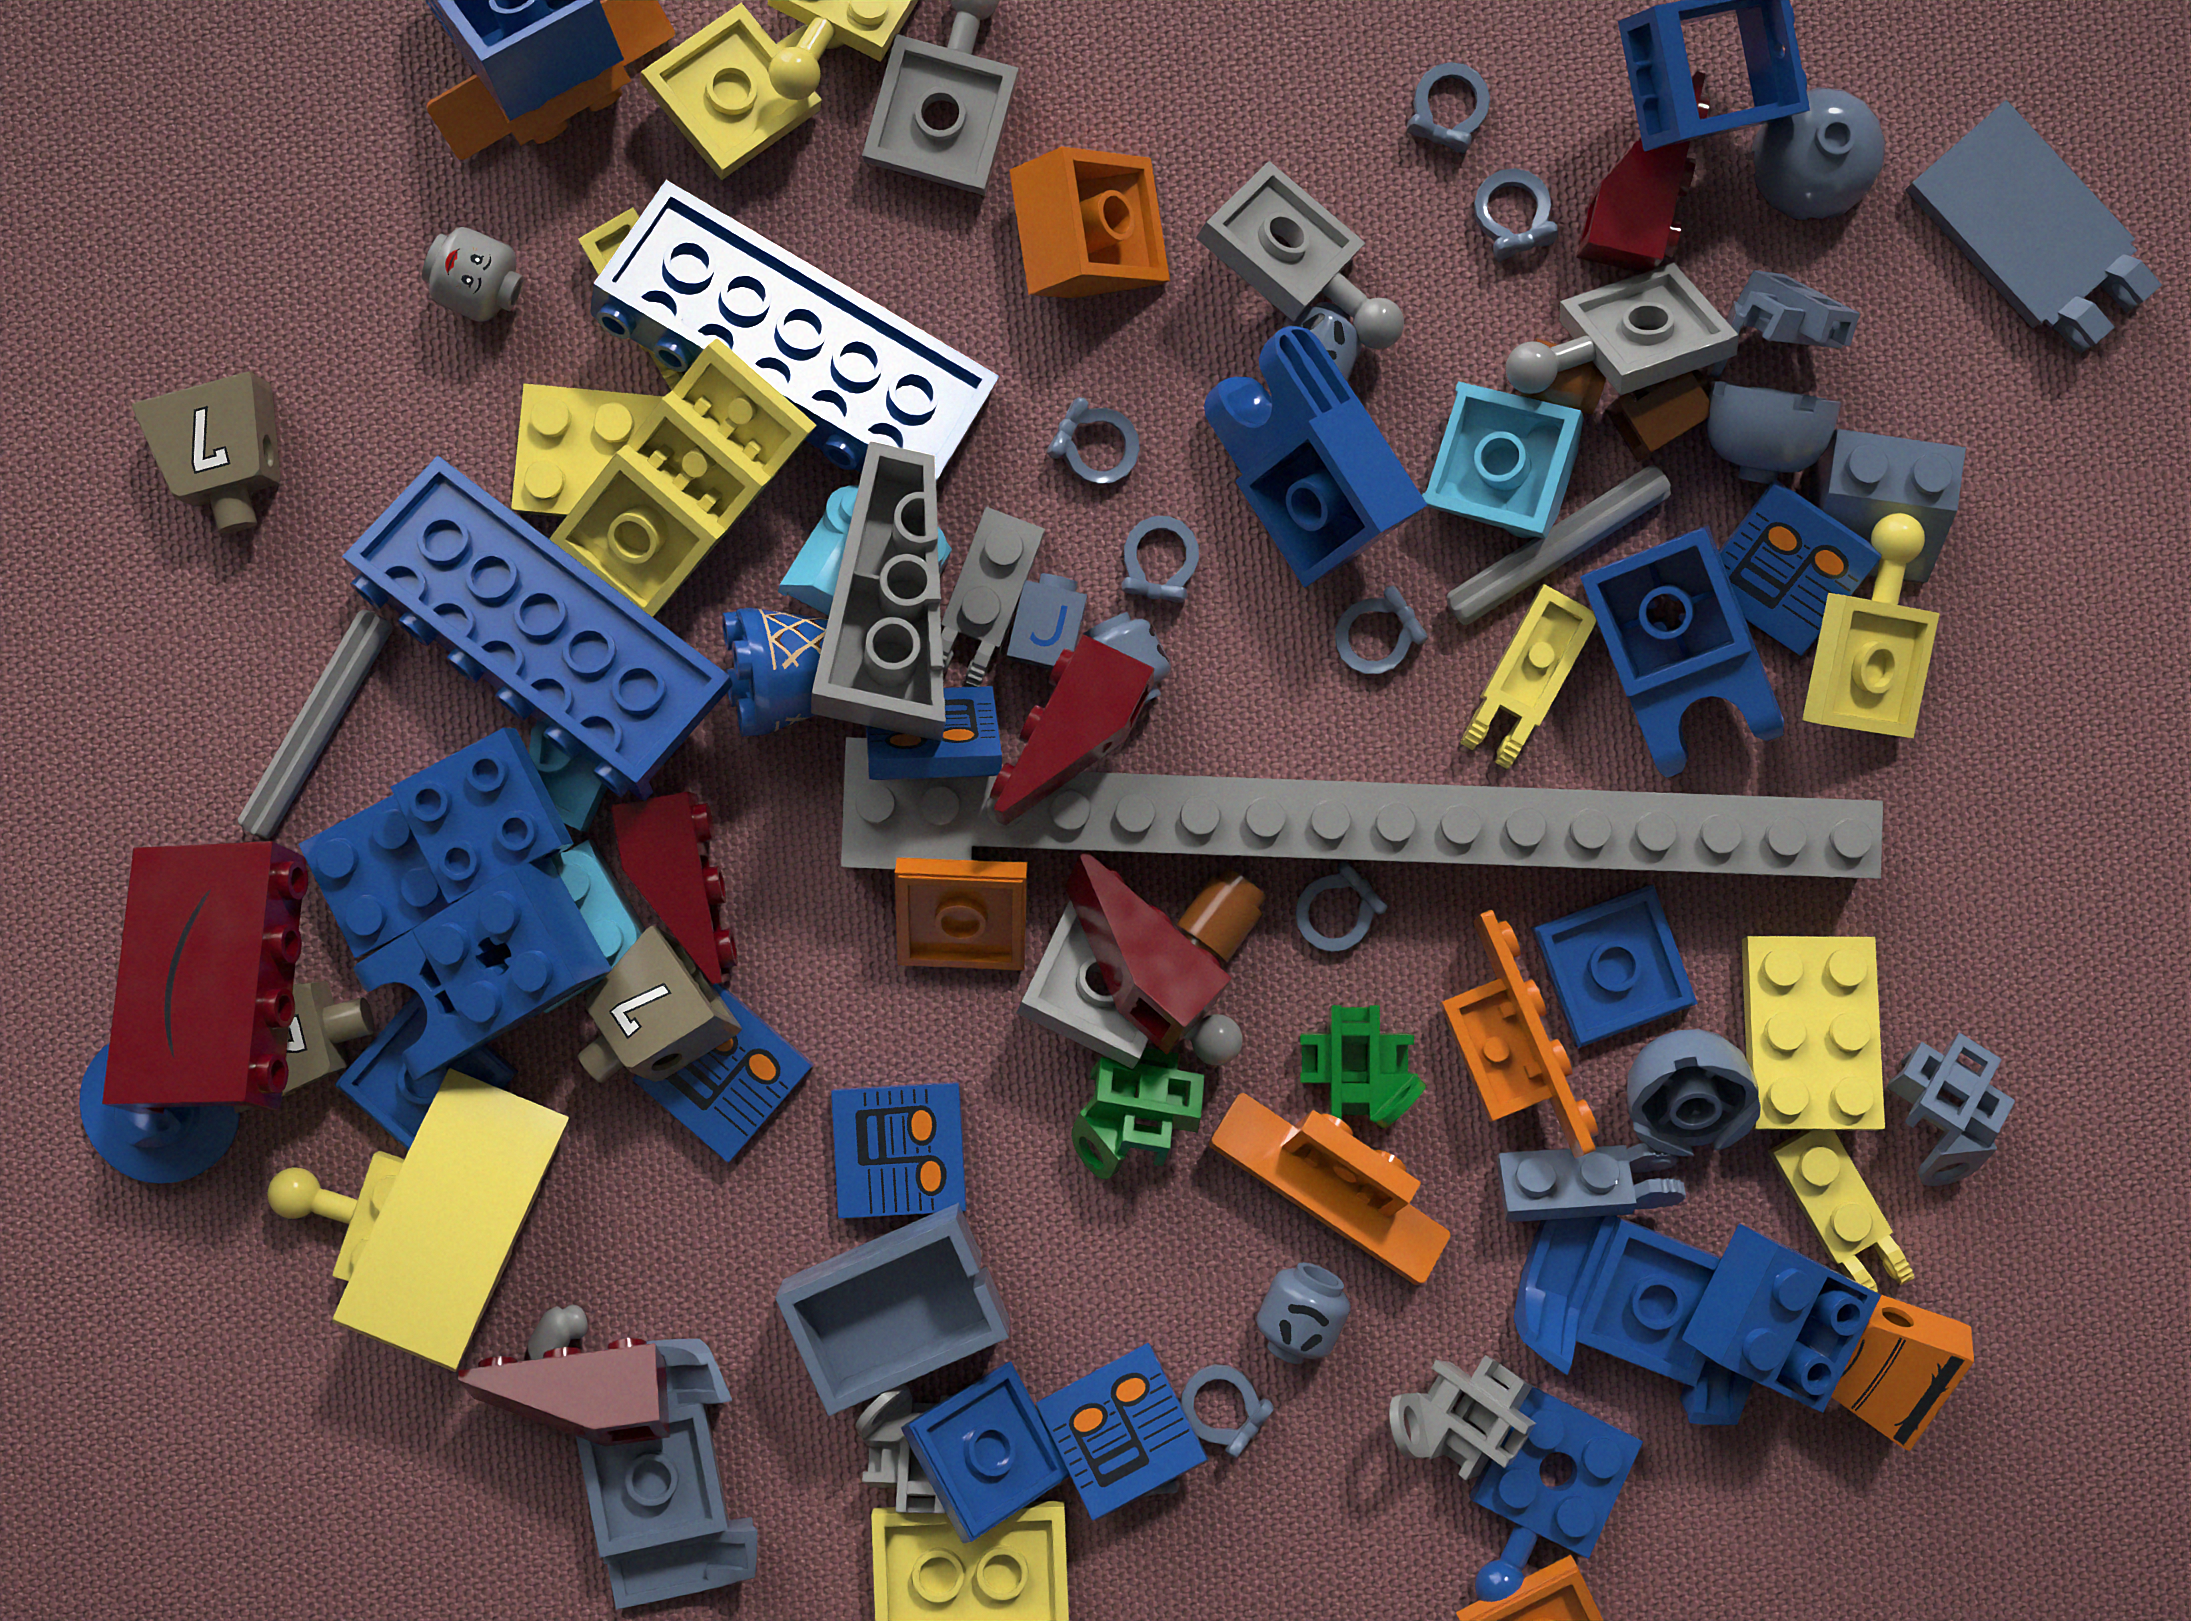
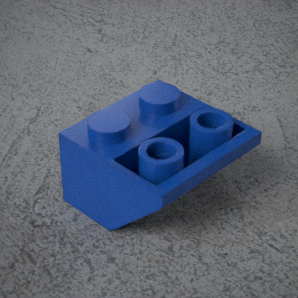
[1682,1223,1881,1413]

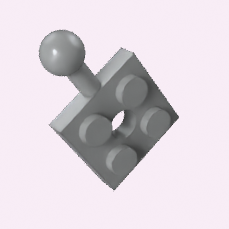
[862,0,1019,196]
[1196,161,1404,349]
[1506,263,1739,395]
[1016,901,1243,1069]

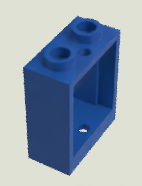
[1618,0,1810,151]

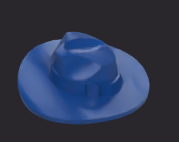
[79,1044,240,1184]

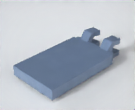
[1905,100,2162,354]

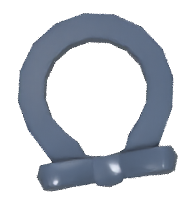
[1407,62,1490,154]
[1474,168,1558,262]
[1046,397,1140,485]
[1121,516,1199,603]
[1335,585,1428,674]
[1295,860,1388,952]
[1181,1364,1274,1458]

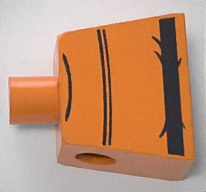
[1831,1294,1974,1452]

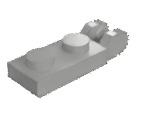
[941,507,1046,687]

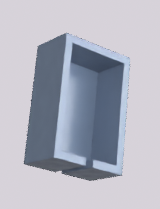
[775,1203,1010,1416]

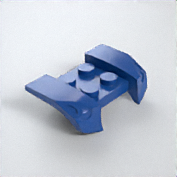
[1513,1215,1754,1425]

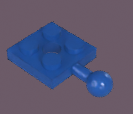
[1469,1383,1643,1602]

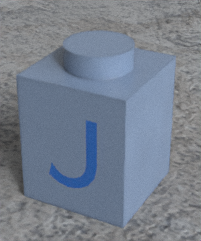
[1007,573,1088,670]

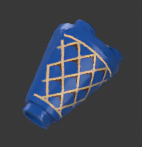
[722,608,829,737]

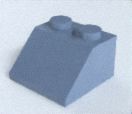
[1808,429,1966,584]

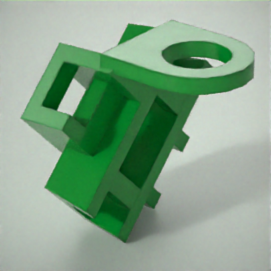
[1300,1005,1426,1129]
[1071,1047,1204,1180]

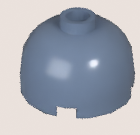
[1751,87,1886,221]
[1705,380,1842,484]
[1627,1029,1761,1156]

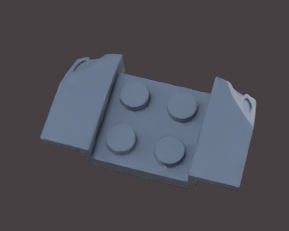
[576,1339,758,1610]

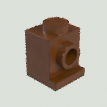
[1604,369,1711,462]

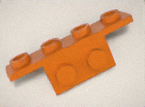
[426,0,675,160]
[1440,910,1599,1158]
[1209,1093,1450,1286]

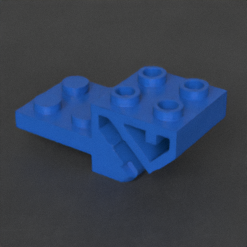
[298,728,574,958]

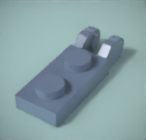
[1497,1143,1686,1222]

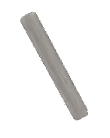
[1446,465,1671,625]
[238,609,392,838]

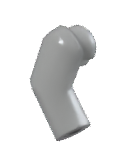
[528,1304,588,1360]

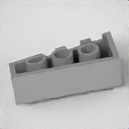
[811,441,946,741]

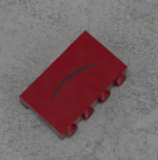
[102,841,308,1114]

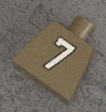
[132,371,280,533]
[578,925,743,1083]
[234,981,374,1113]

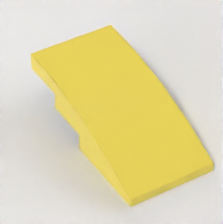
[549,338,817,618]
[332,1068,569,1372]

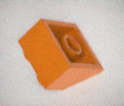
[1009,146,1170,298]

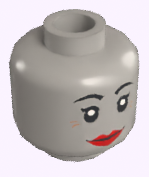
[422,227,524,322]

